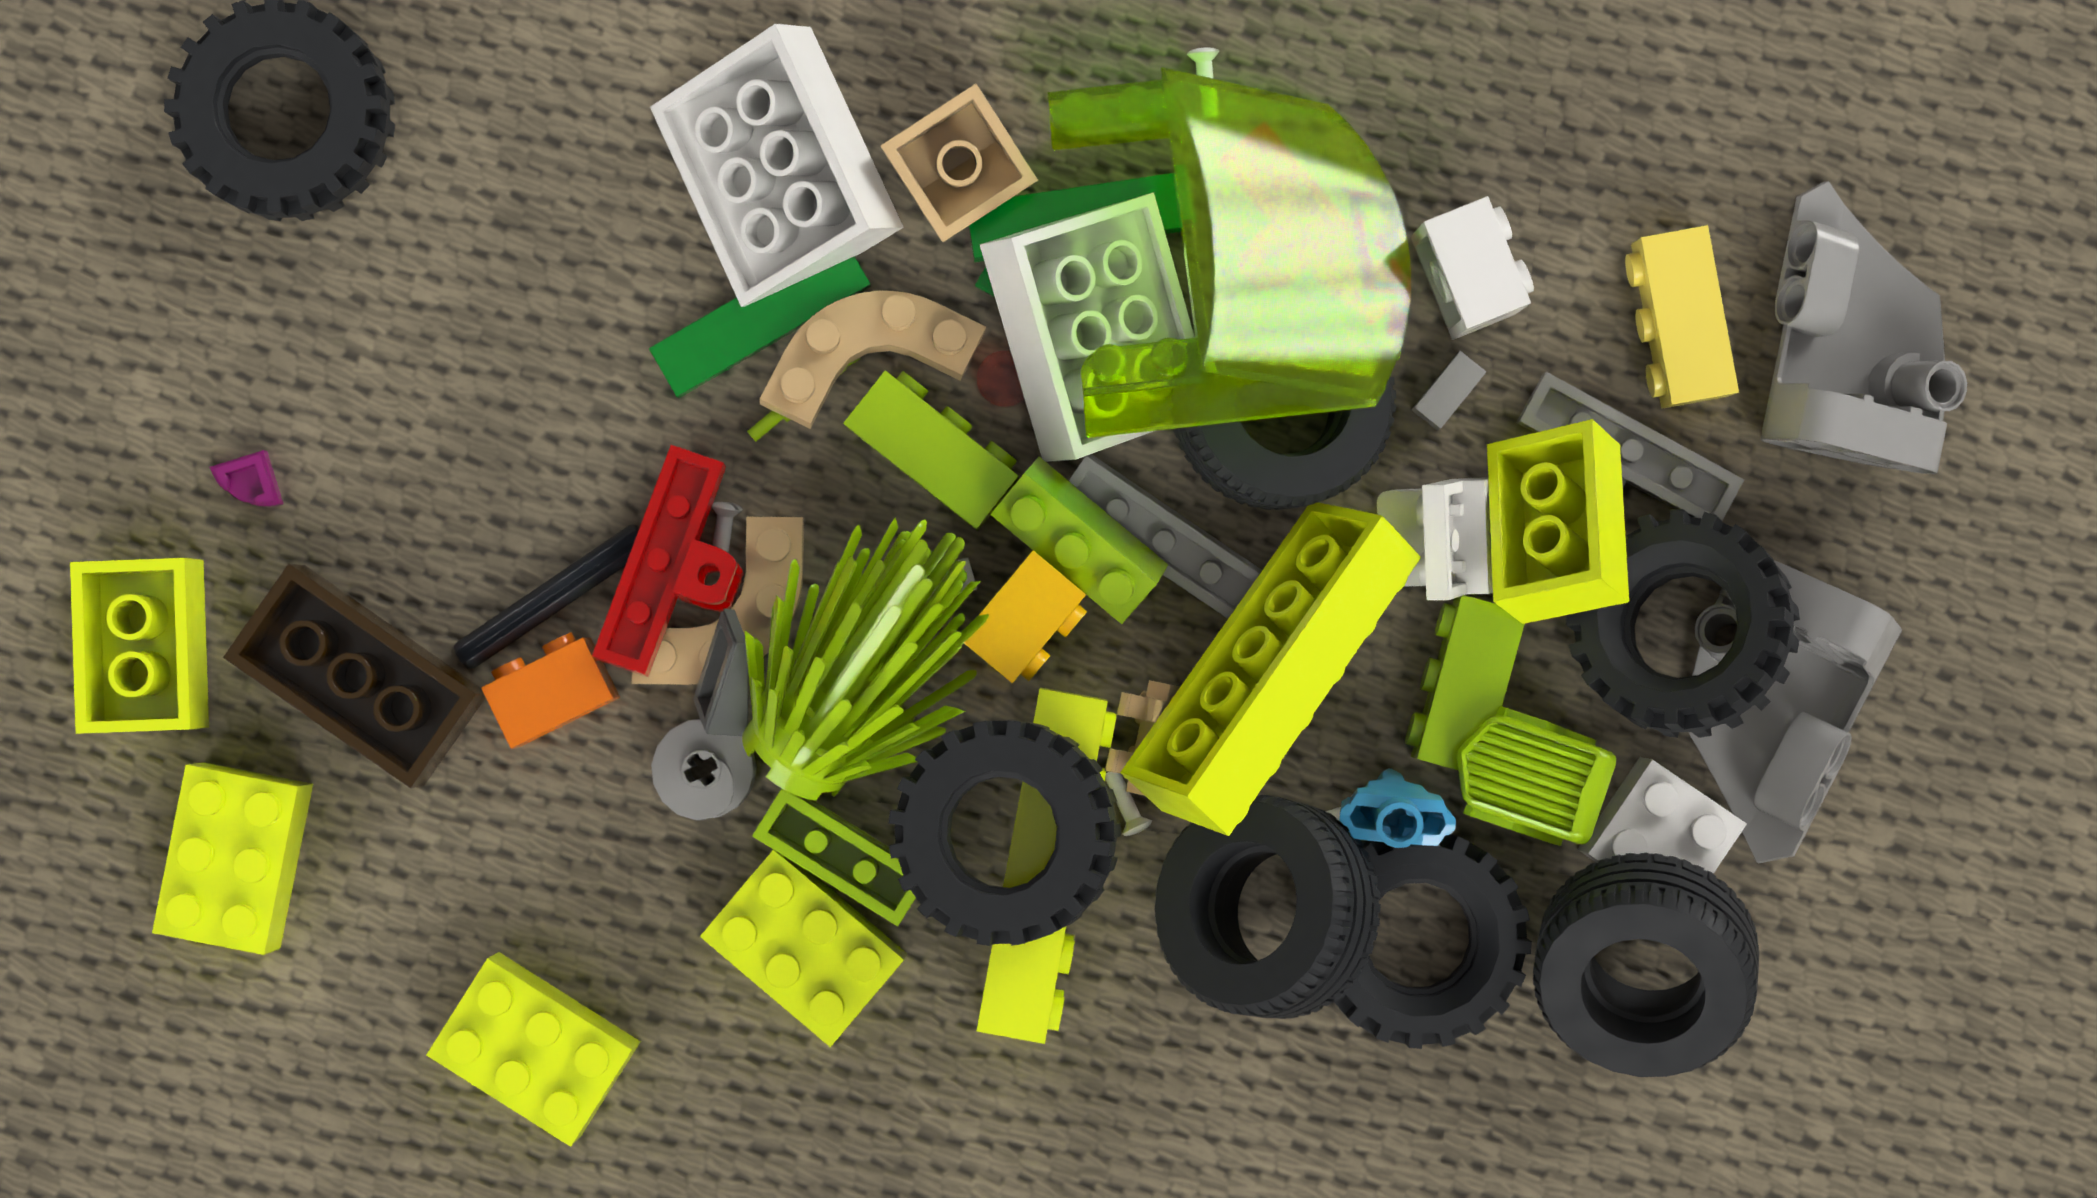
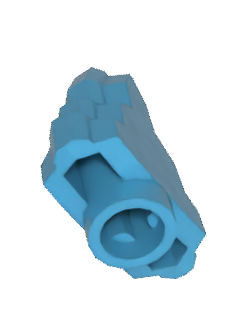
[1339,768,1456,848]

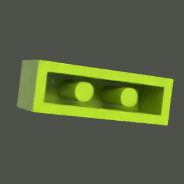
[843,370,1019,531]
[990,457,1168,624]
[1405,595,1525,770]
[752,788,916,926]

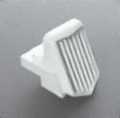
[1377,477,1493,600]

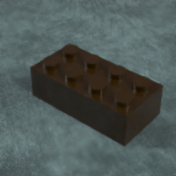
[223,564,486,788]

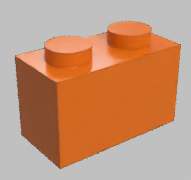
[481,632,620,749]

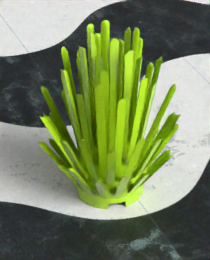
[742,517,989,801]

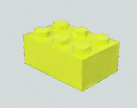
[1487,419,1629,624]
[70,558,209,734]
[152,762,313,955]
[700,850,907,1047]
[426,952,641,1147]

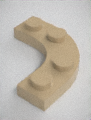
[760,291,986,429]
[632,517,804,685]

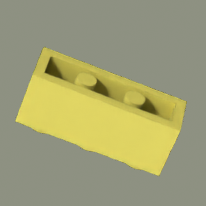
[1625,225,1739,409]

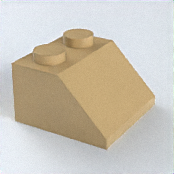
[881,84,1038,242]

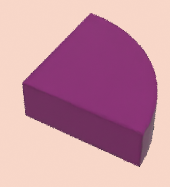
[210,450,284,507]

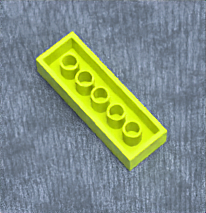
[1120,502,1421,836]
[976,687,1117,1044]

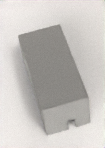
[1411,351,1486,431]

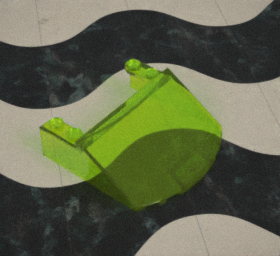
[1047,67,1411,438]

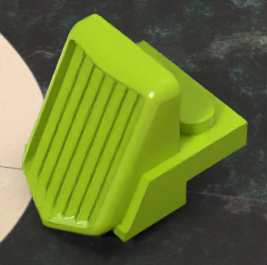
[1457,706,1616,846]

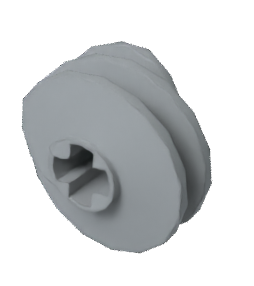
[651,718,757,820]

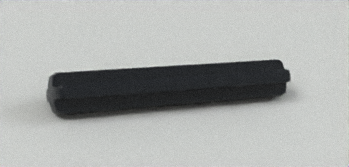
[453,524,639,669]

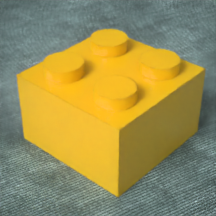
[964,550,1087,683]

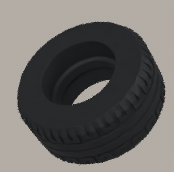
[1170,288,1396,510]
[1154,795,1381,1019]
[1533,853,1759,1077]

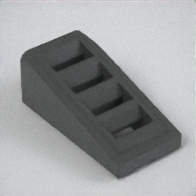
[693,609,748,736]

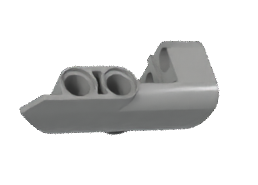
[1760,181,1967,474]
[1688,560,1902,864]

